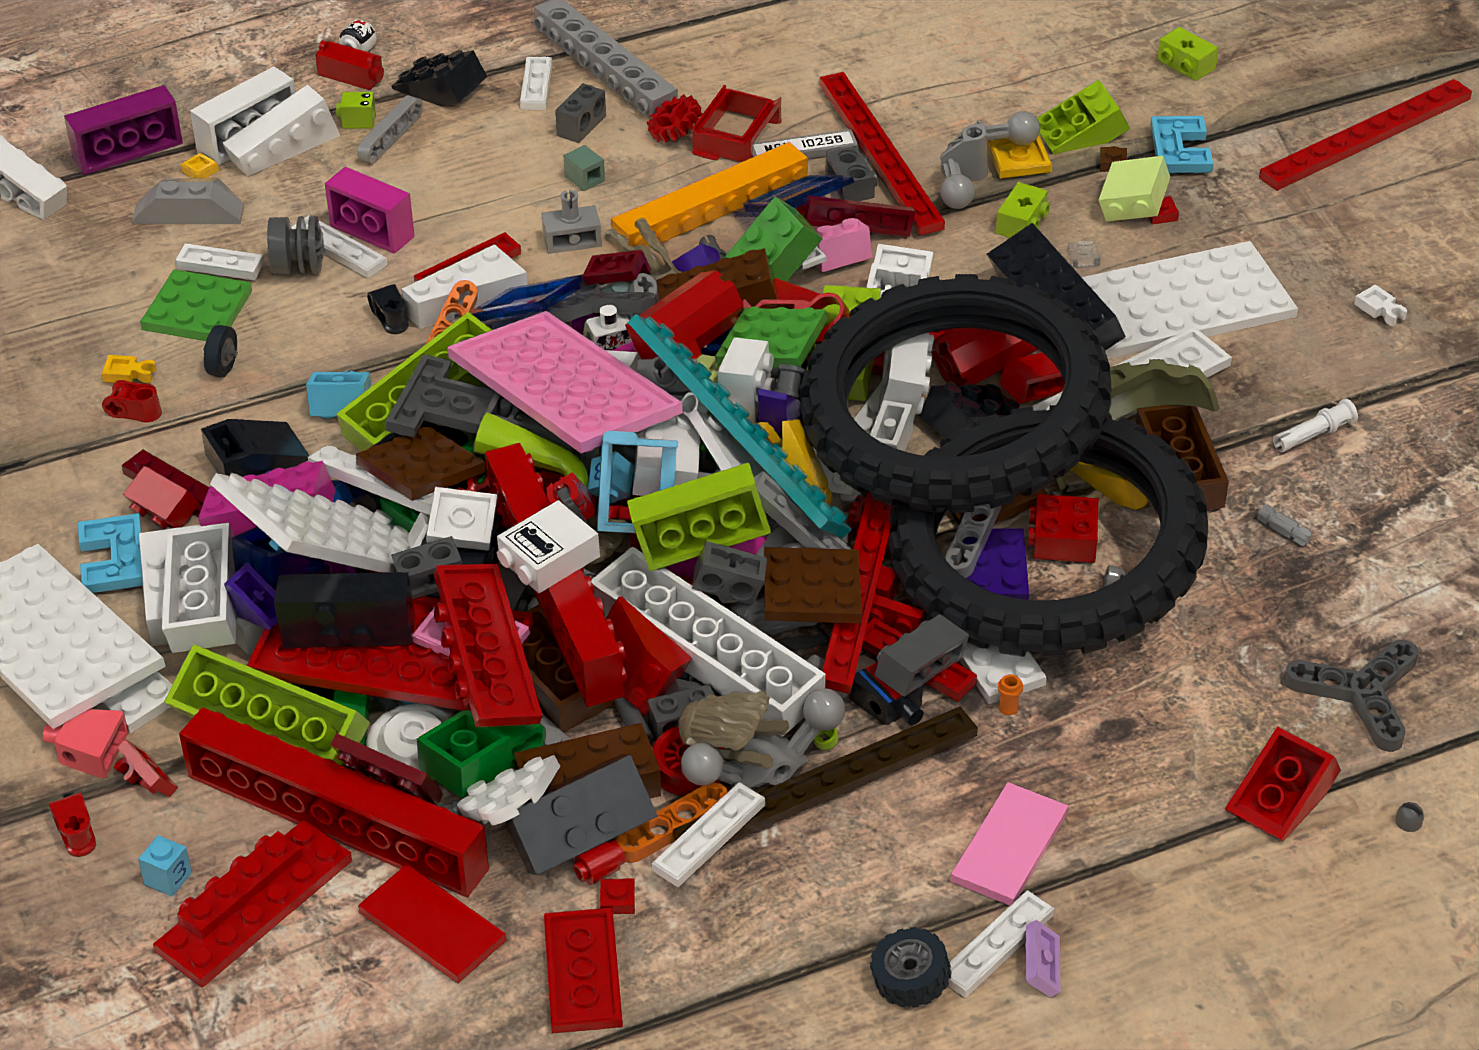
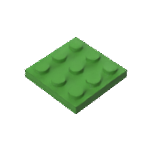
[140,269,252,341]
[715,307,828,368]

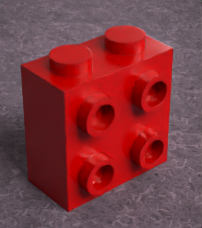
[1028,494,1099,563]

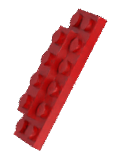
[433,564,543,727]
[153,819,352,988]

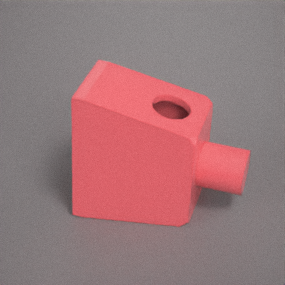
[43,709,129,779]

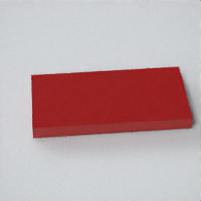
[358,864,506,984]
[544,907,623,1034]

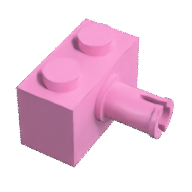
[815,218,873,272]

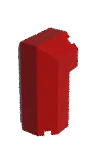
[625,270,744,360]
[931,328,1038,385]

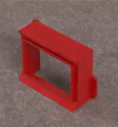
[692,85,782,162]

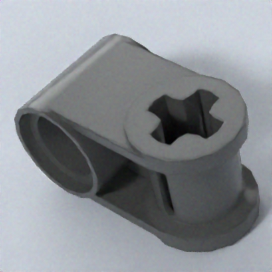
[774,364,806,401]

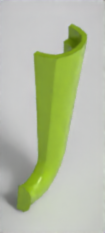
[474,412,589,488]

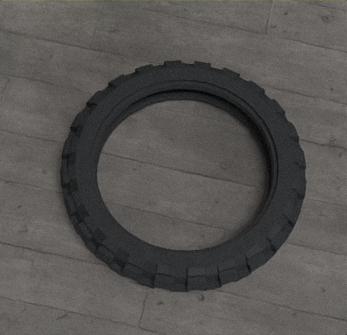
[800,274,1112,514]
[888,405,1208,658]

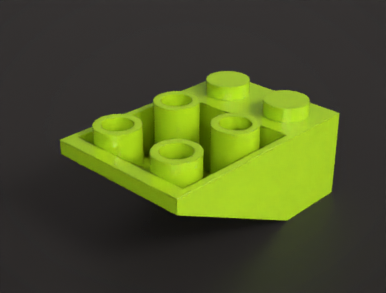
[1037,79,1130,154]

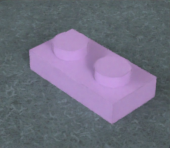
[1025,920,1061,998]

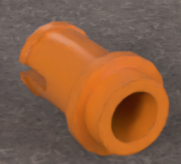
[997,674,1023,715]

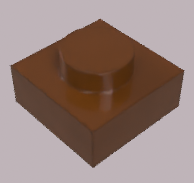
[1100,146,1127,172]

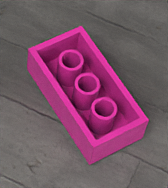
[198,460,336,543]

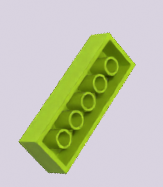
[336,312,492,451]
[164,644,370,768]

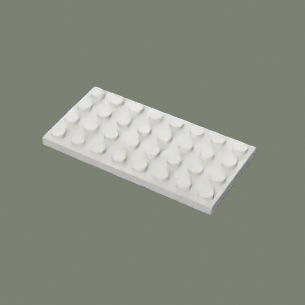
[1082,241,1298,359]
[210,473,410,573]
[0,544,166,729]

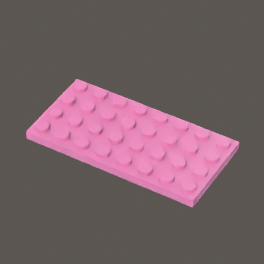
[447,311,683,453]

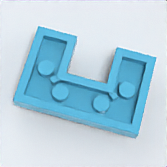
[1150,116,1213,174]
[78,513,143,593]

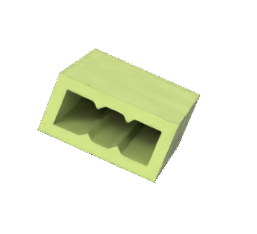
[1099,156,1171,222]

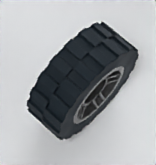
[870,927,952,1008]

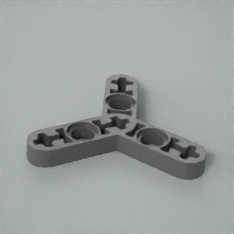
[532,277,657,322]
[1284,640,1418,752]

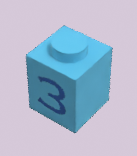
[588,451,634,504]
[138,835,192,897]

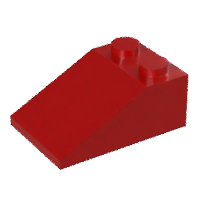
[605,596,692,716]
[1225,726,1341,842]

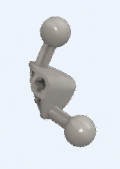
[940,111,1040,209]
[681,688,845,789]

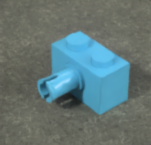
[306,370,371,419]

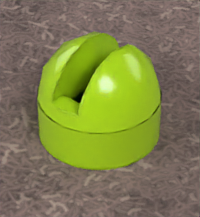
[813,727,839,751]

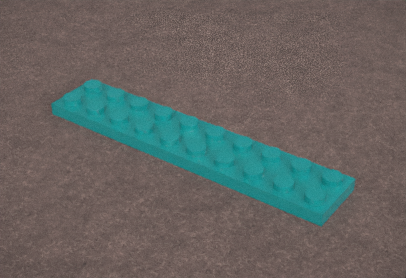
[627,314,852,538]

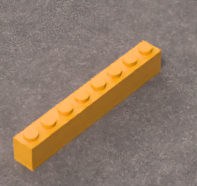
[611,142,808,248]

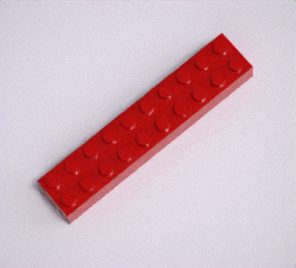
[485,443,627,708]
[179,707,489,898]

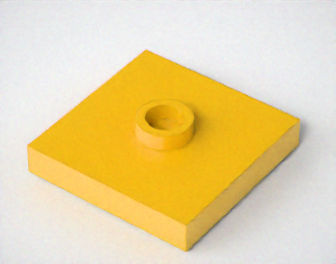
[987,135,1052,179]

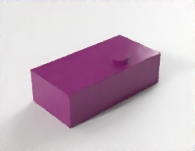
[64,85,183,175]

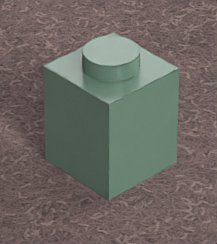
[563,145,605,191]

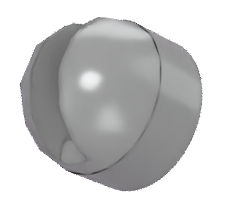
[1103,565,1126,588]

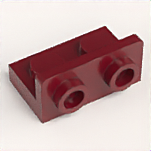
[582,250,651,285]

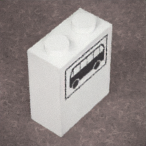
[497,500,600,593]

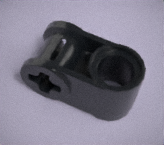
[367,284,409,334]

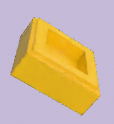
[180,153,219,178]

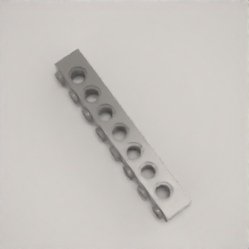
[534,0,678,120]

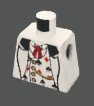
[583,305,632,350]

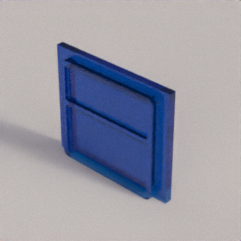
[734,175,854,217]
[469,274,583,322]

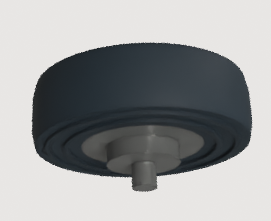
[203,325,238,377]

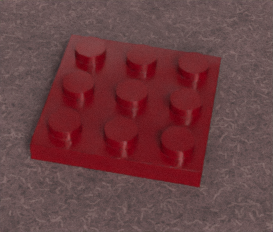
[330,733,443,805]

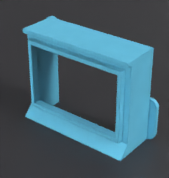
[596,431,679,533]

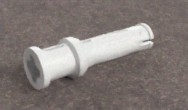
[1273,399,1358,453]

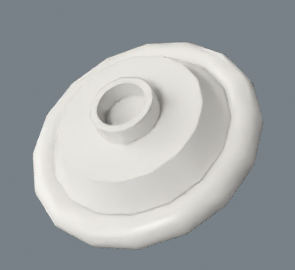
[366,703,452,781]

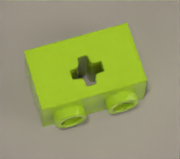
[1157,27,1219,81]
[996,182,1050,238]

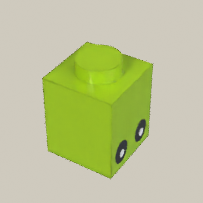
[336,92,376,129]

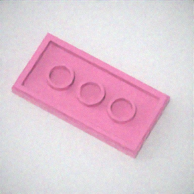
[951,782,1069,906]

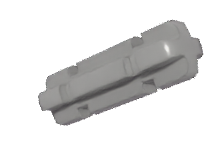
[1257,505,1313,546]

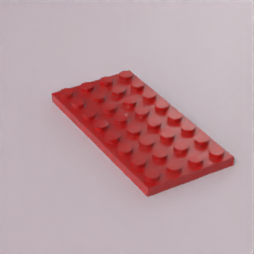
[247,596,534,711]

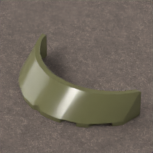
[1053,359,1220,491]

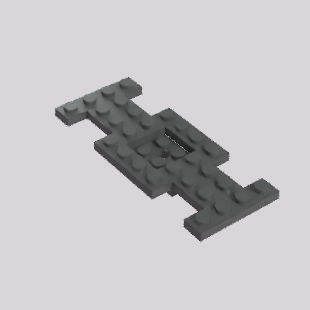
[385,354,703,476]

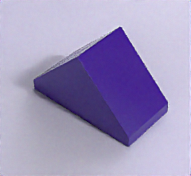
[672,243,720,272]
[758,388,801,433]
[224,562,278,630]

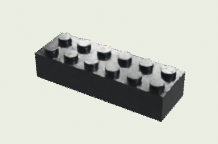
[987,223,1126,351]

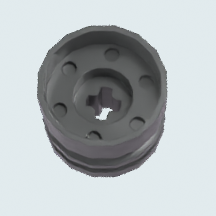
[267,216,324,275]

